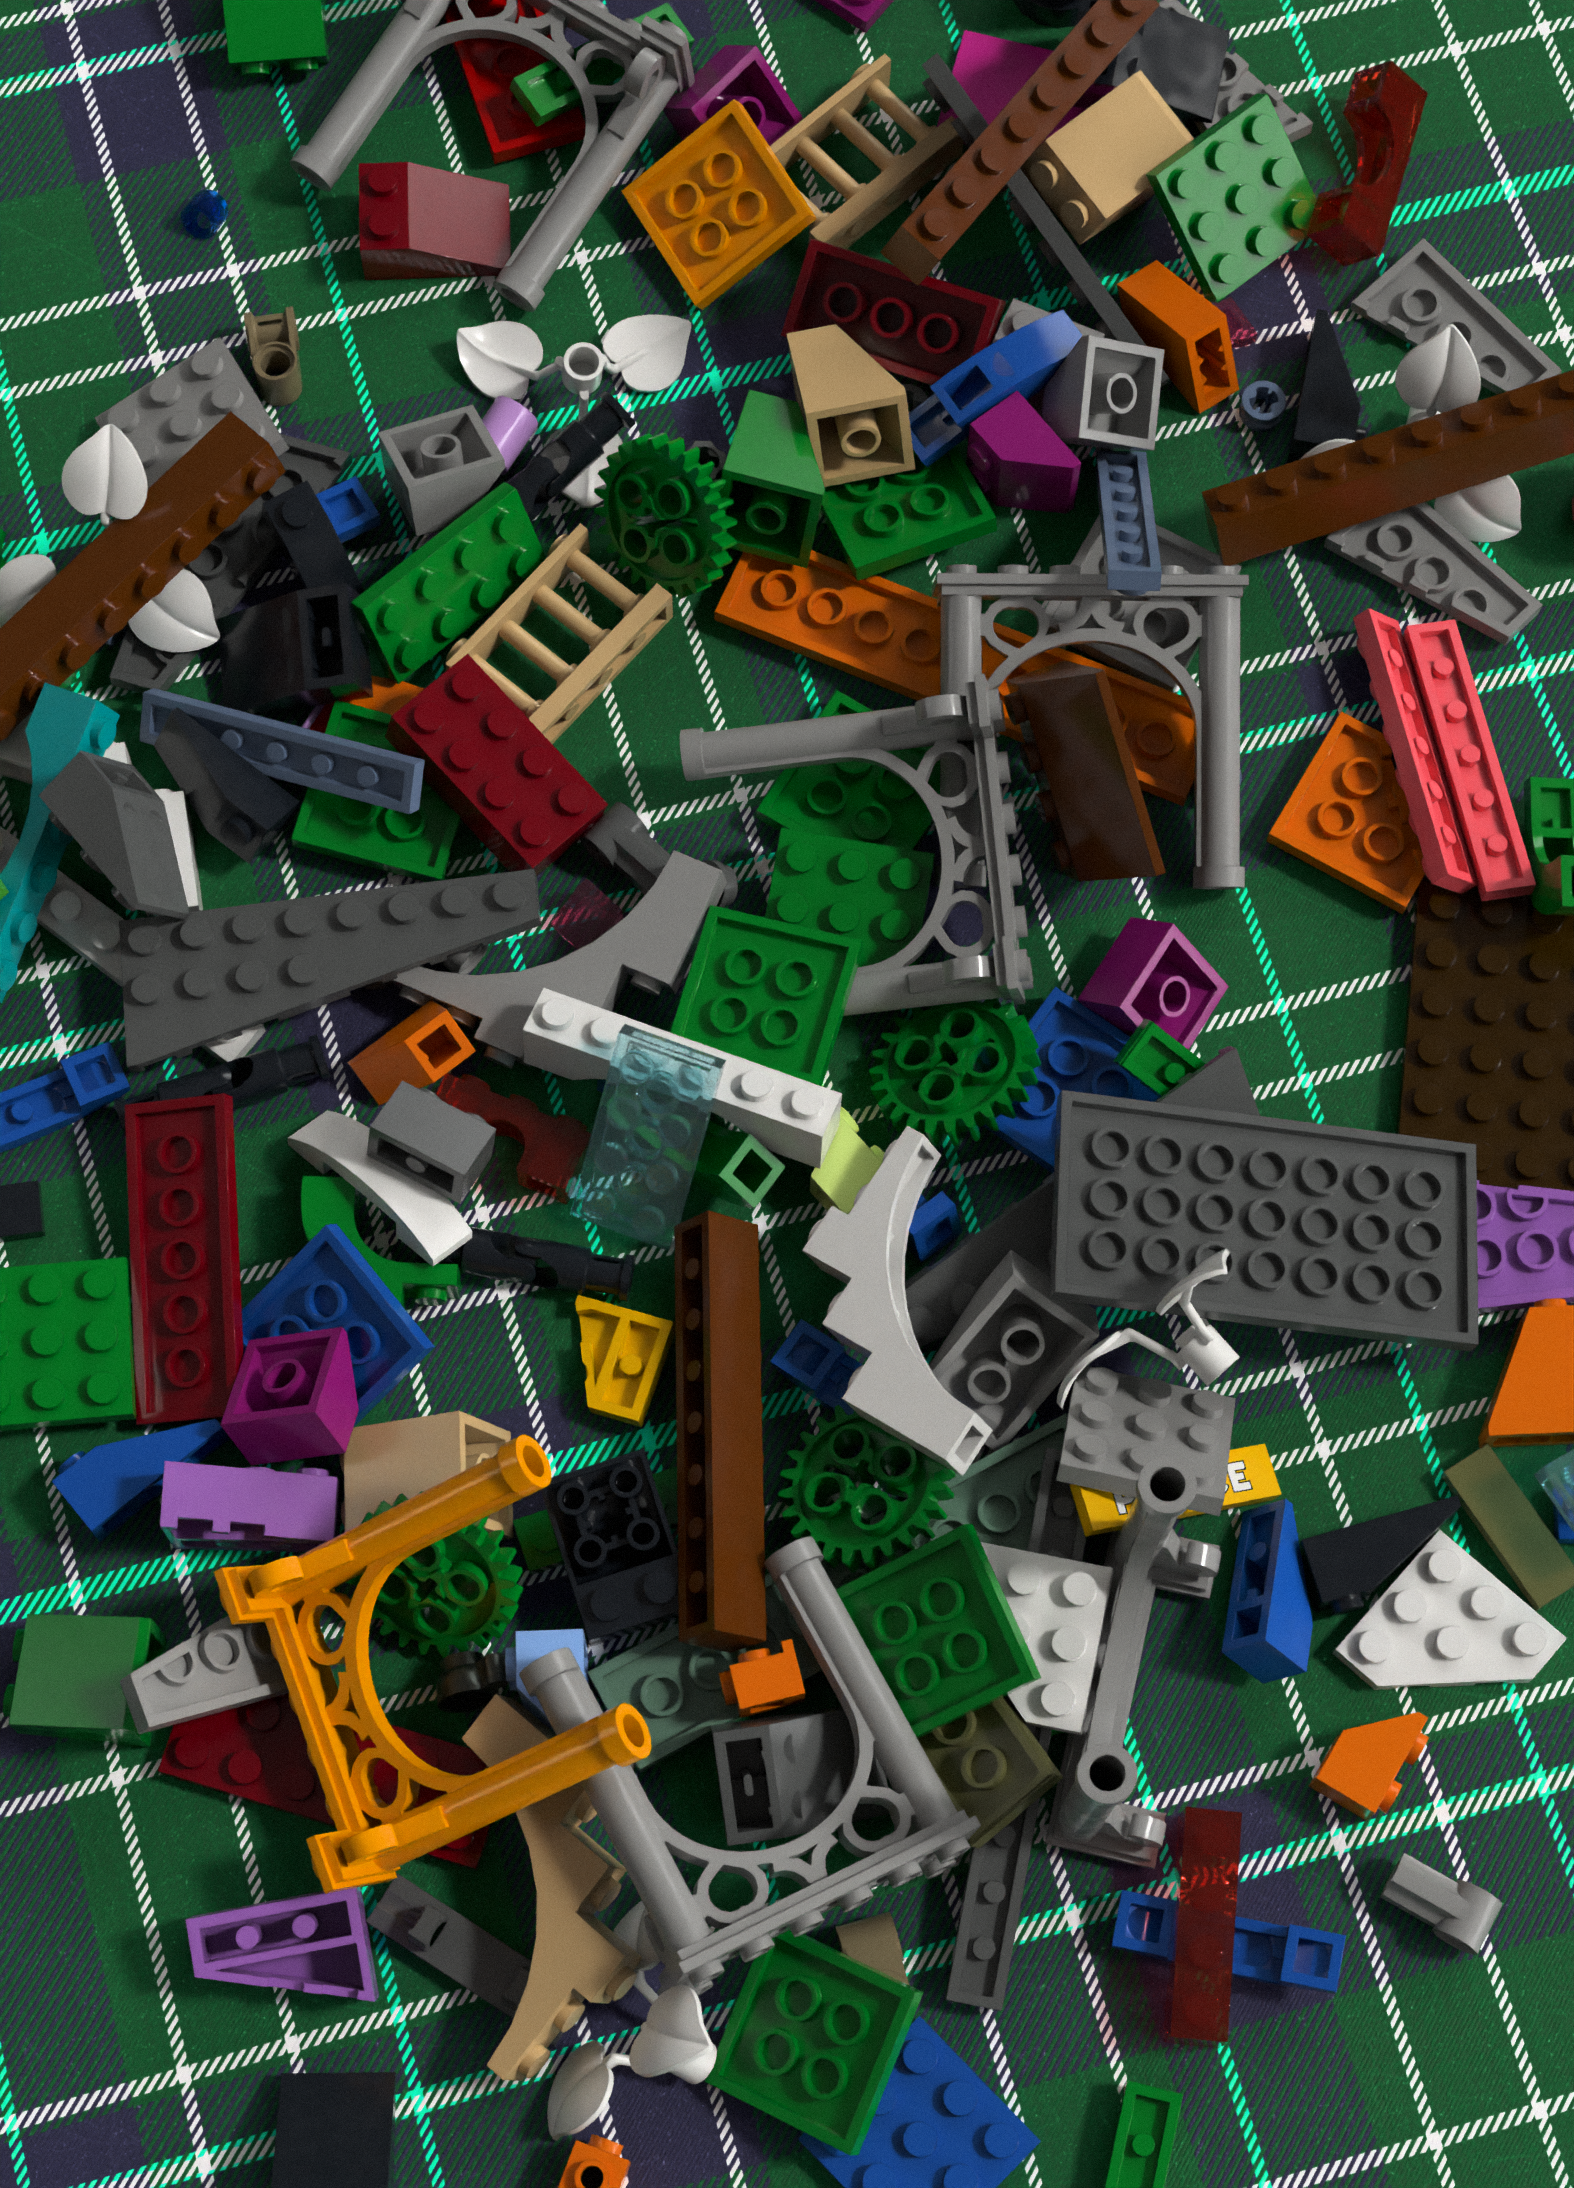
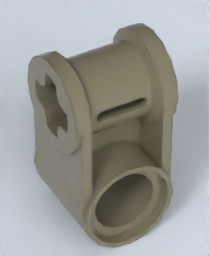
[244,306,303,406]
[835,1911,909,1985]

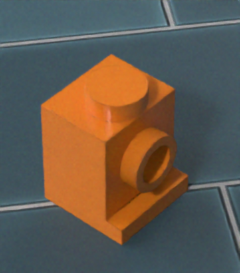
[718,1639,805,1718]
[558,2134,631,2188]

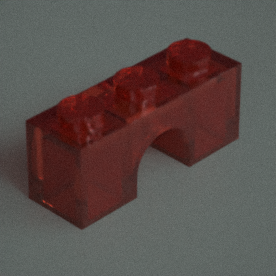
[436,1073,593,1205]

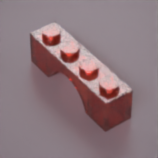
[1306,60,1428,266]
[1163,1807,1242,2048]

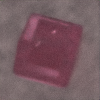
[550,879,623,950]

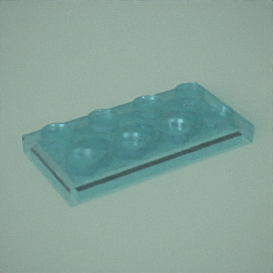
[570,1024,726,1251]

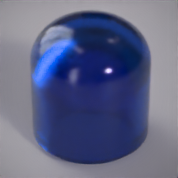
[181,189,228,239]

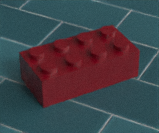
[781,238,1007,385]
[385,654,608,876]

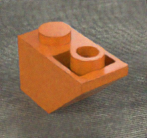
[347,1000,476,1105]
[1309,1712,1429,1821]

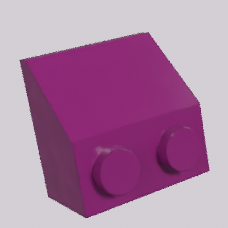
[663,45,803,146]
[966,391,1081,514]
[1077,917,1229,1050]
[220,1327,359,1465]

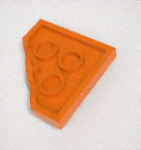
[1266,711,1425,915]

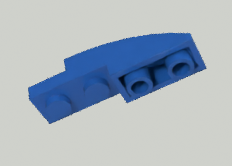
[909,309,1082,468]

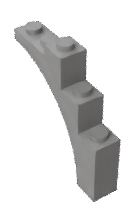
[391,850,727,1069]

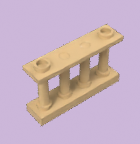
[770,53,964,249]
[445,523,673,744]

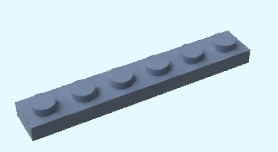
[1095,450,1162,596]
[139,688,425,814]

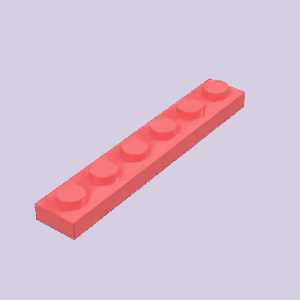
[1353,608,1478,894]
[1403,619,1536,901]

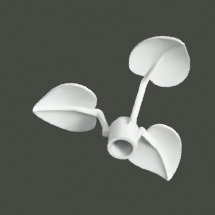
[457,314,691,508]
[1301,324,1522,542]
[0,424,220,652]
[1057,1248,1240,1409]
[547,1901,717,2141]

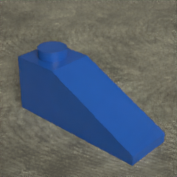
[52,1419,229,1542]
[1222,1499,1313,1683]

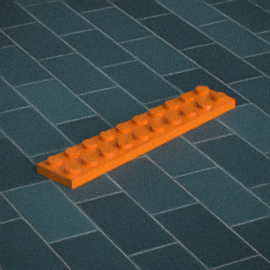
[714,550,1194,806]

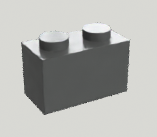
[367,1080,496,1204]

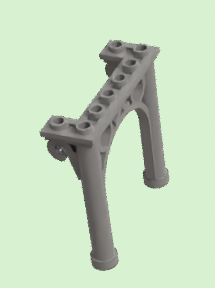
[290,0,695,312]
[932,564,1249,890]
[680,674,1033,1016]
[1044,1455,1222,1870]
[519,1536,981,1996]

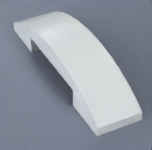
[288,1110,472,1267]

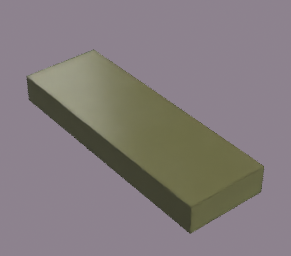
[1441,1444,1574,1611]

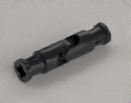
[506,390,635,522]
[114,1034,331,1137]
[416,1227,636,1302]

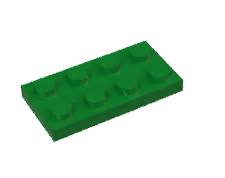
[351,482,546,684]

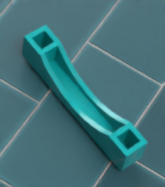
[0,683,120,1003]

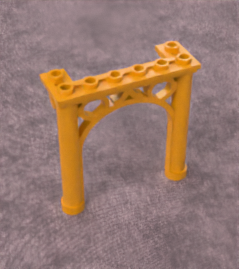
[214,1435,651,1894]

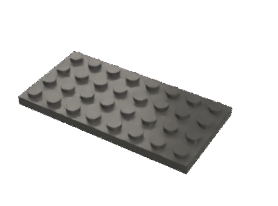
[1050,1090,1479,1352]

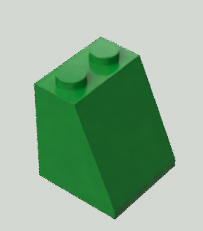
[223,0,329,77]
[719,389,825,568]
[3,1614,167,1748]

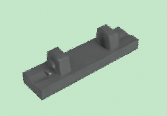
[366,1873,586,2047]

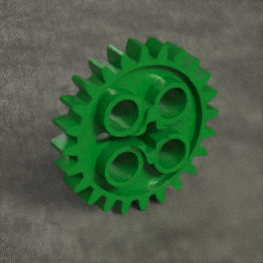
[594,433,737,599]
[869,998,1041,1146]
[779,1405,956,1573]
[346,1491,524,1658]

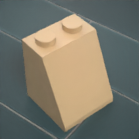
[1020,70,1194,245]
[786,324,915,487]
[340,1411,514,1540]

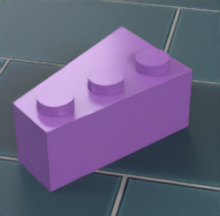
[160,1461,342,1552]
[186,1887,379,2002]

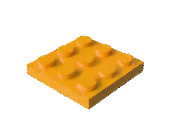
[621,99,817,310]

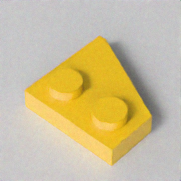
[575,1295,676,1427]

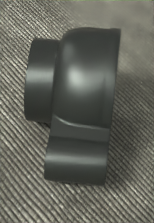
[436,1651,508,1713]

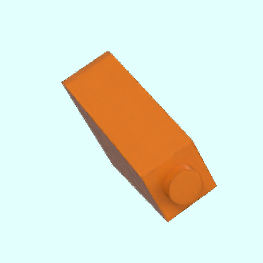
[1117,260,1239,414]
[1478,1298,1574,1448]

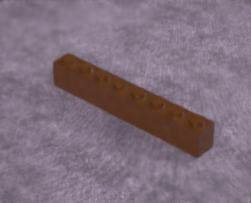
[880,0,1160,286]
[1201,370,1574,566]
[0,411,286,742]
[674,1210,767,1653]

